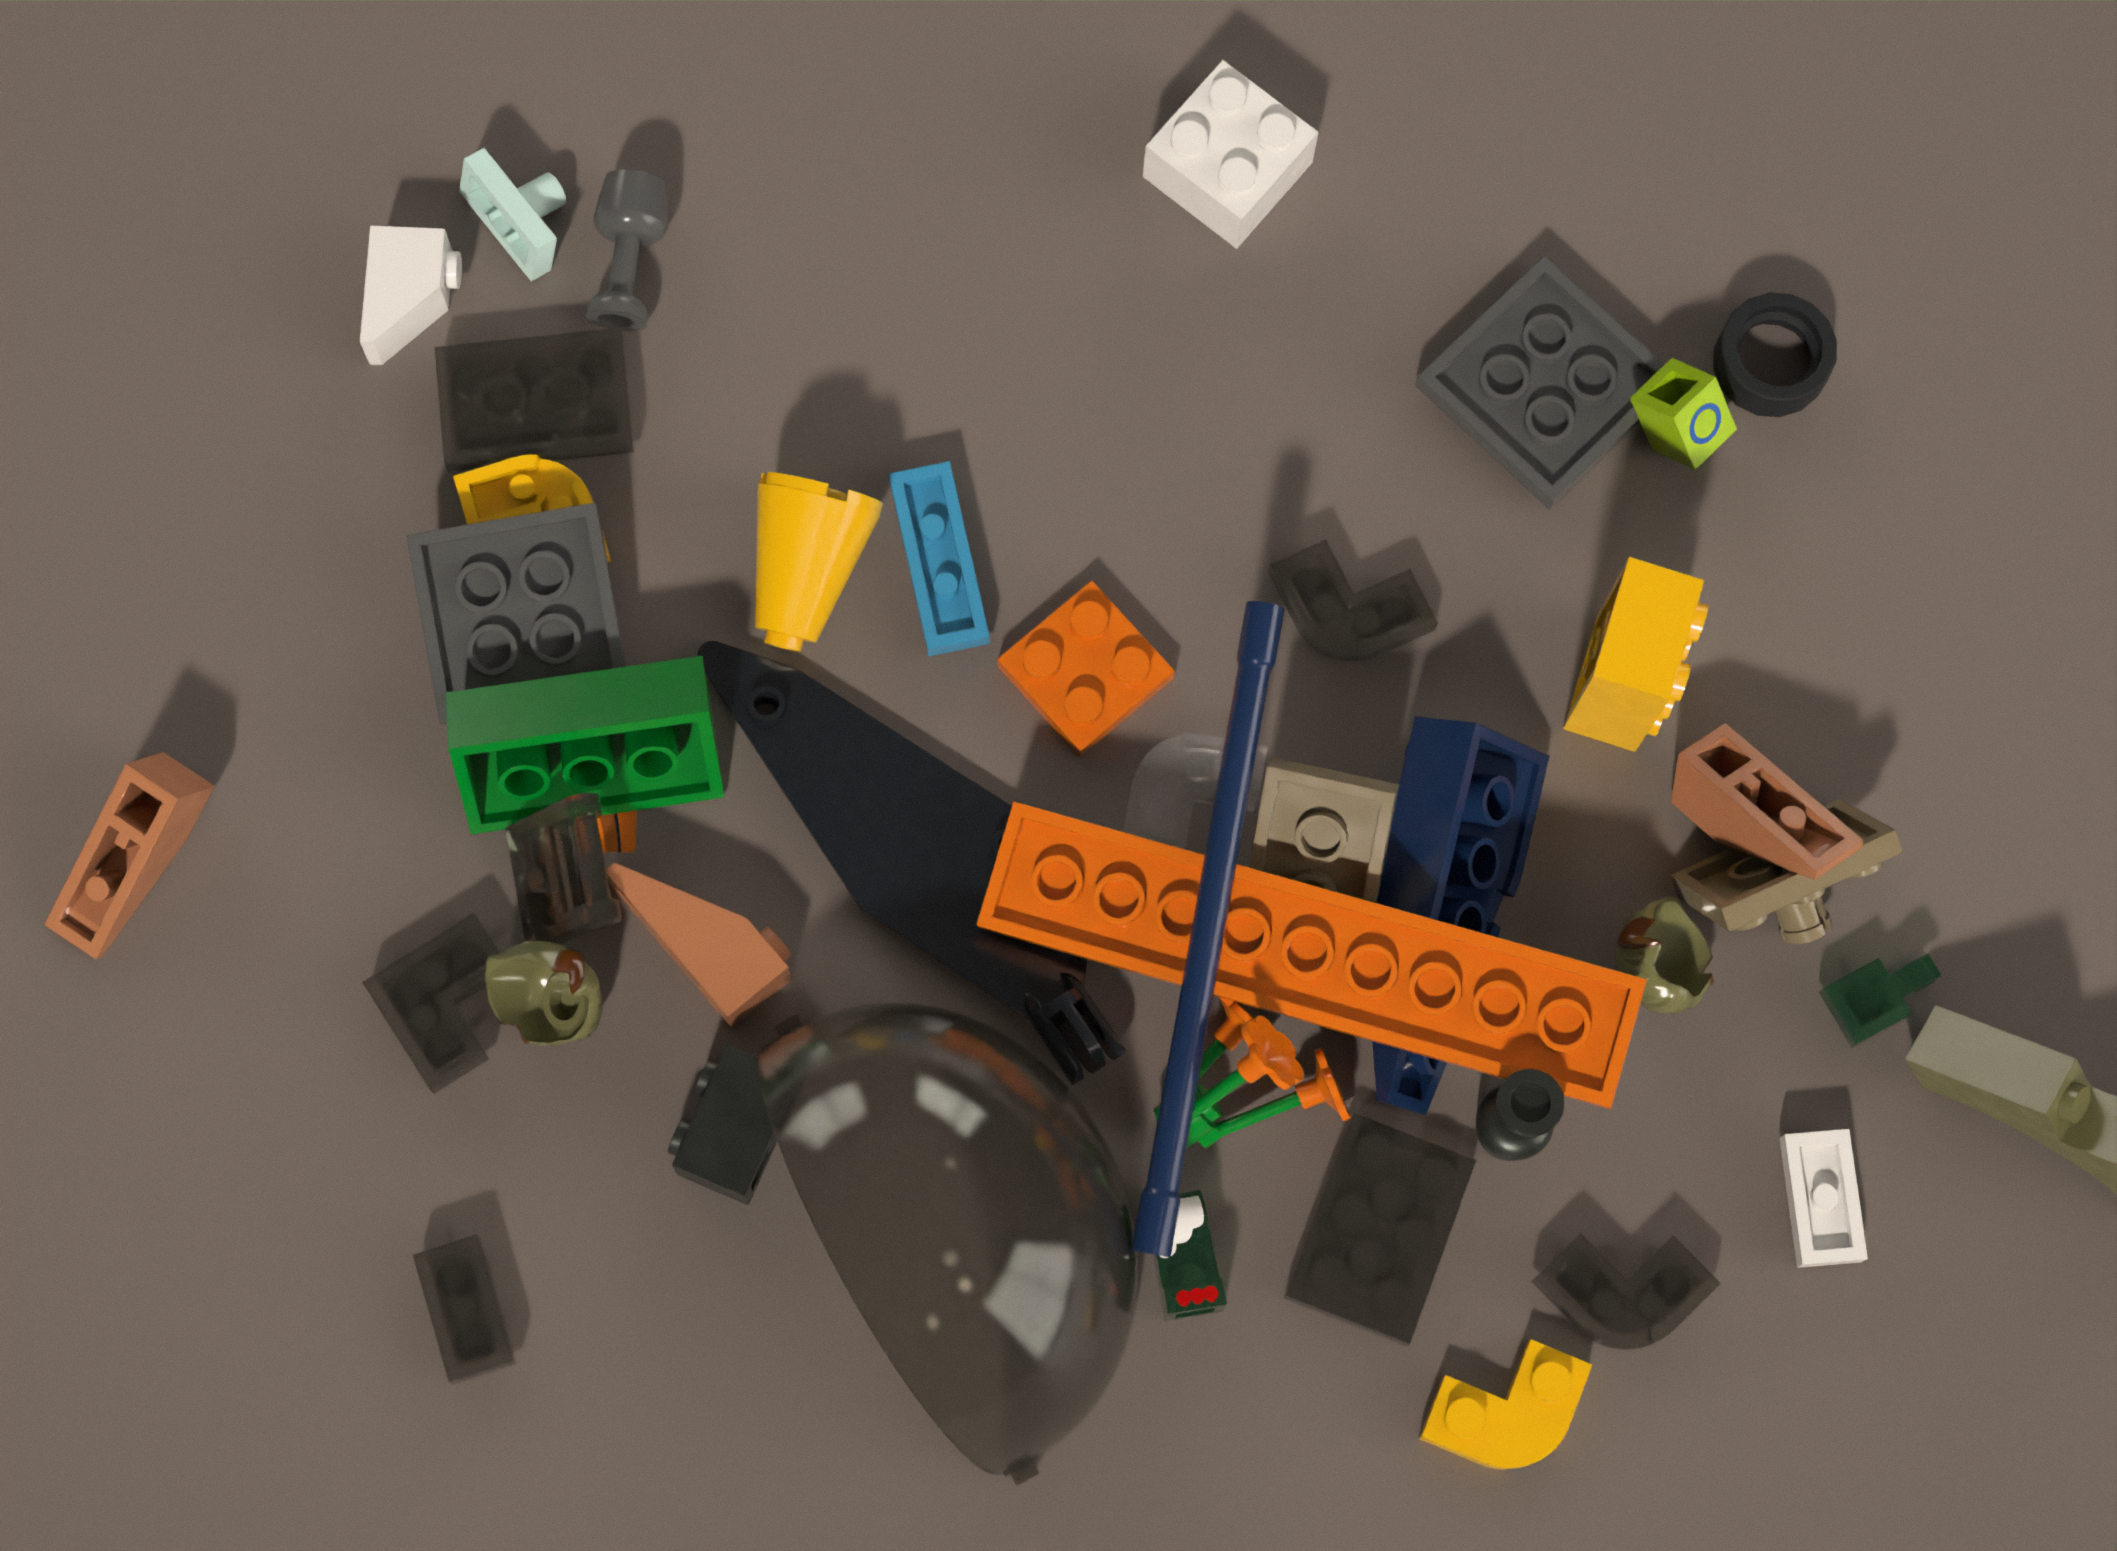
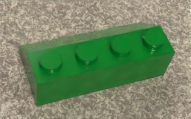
[446,656,725,835]

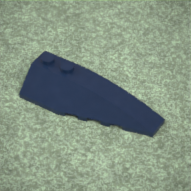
[1372,716,1550,1115]

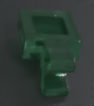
[1819,953,1942,1048]

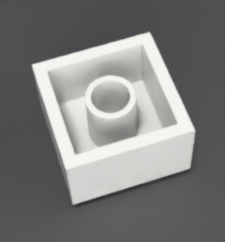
[1143,60,1319,249]

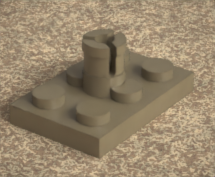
[1249,757,1399,903]
[1670,799,1903,944]

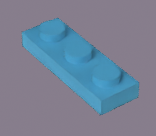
[889,461,990,657]

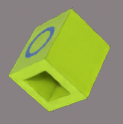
[1630,358,1737,470]

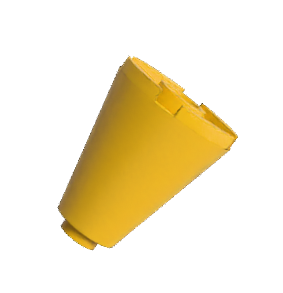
[755,472,883,652]

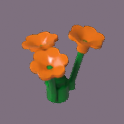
[1154,997,1351,1149]

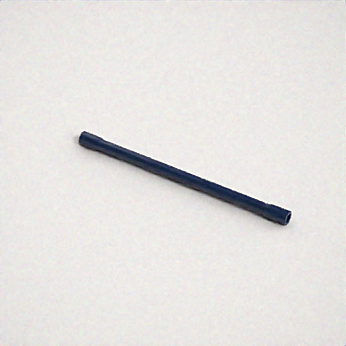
[1131,601,1285,1257]

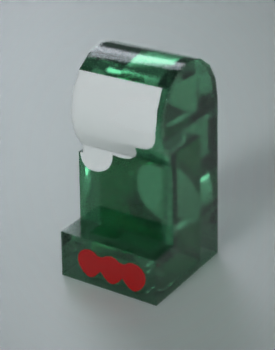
[1153,1190,1227,1321]

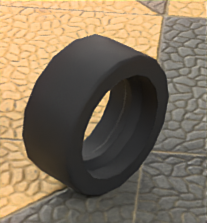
[1713,292,1837,417]

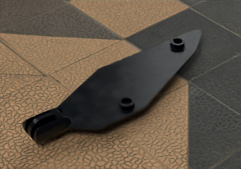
[697,641,1127,1085]

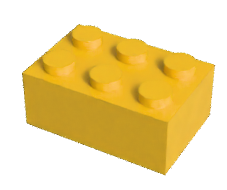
[1563,557,1709,752]

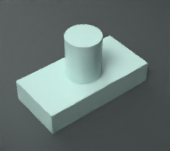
[459,148,566,282]

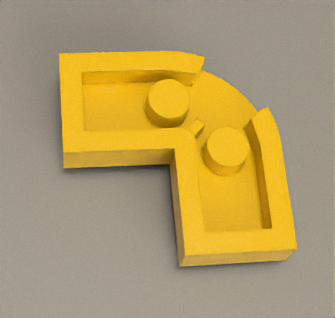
[453,455,612,562]
[1419,1339,1592,1470]

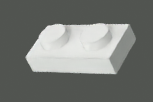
[1779,1129,1868,1268]

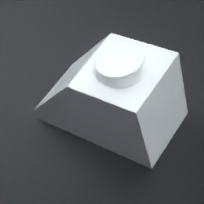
[360,226,462,365]

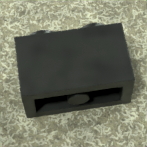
[668,1045,802,1206]

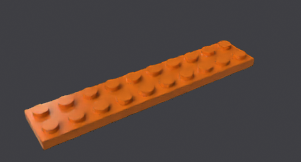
[976,801,1647,1110]

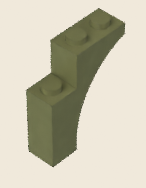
[1905,1005,2117,1195]

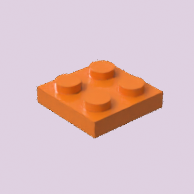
[997,581,1175,758]

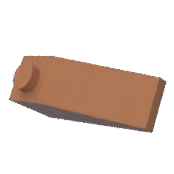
[1671,723,1863,880]
[44,752,215,959]
[604,862,792,1029]

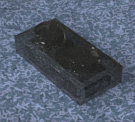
[413,1234,517,1385]

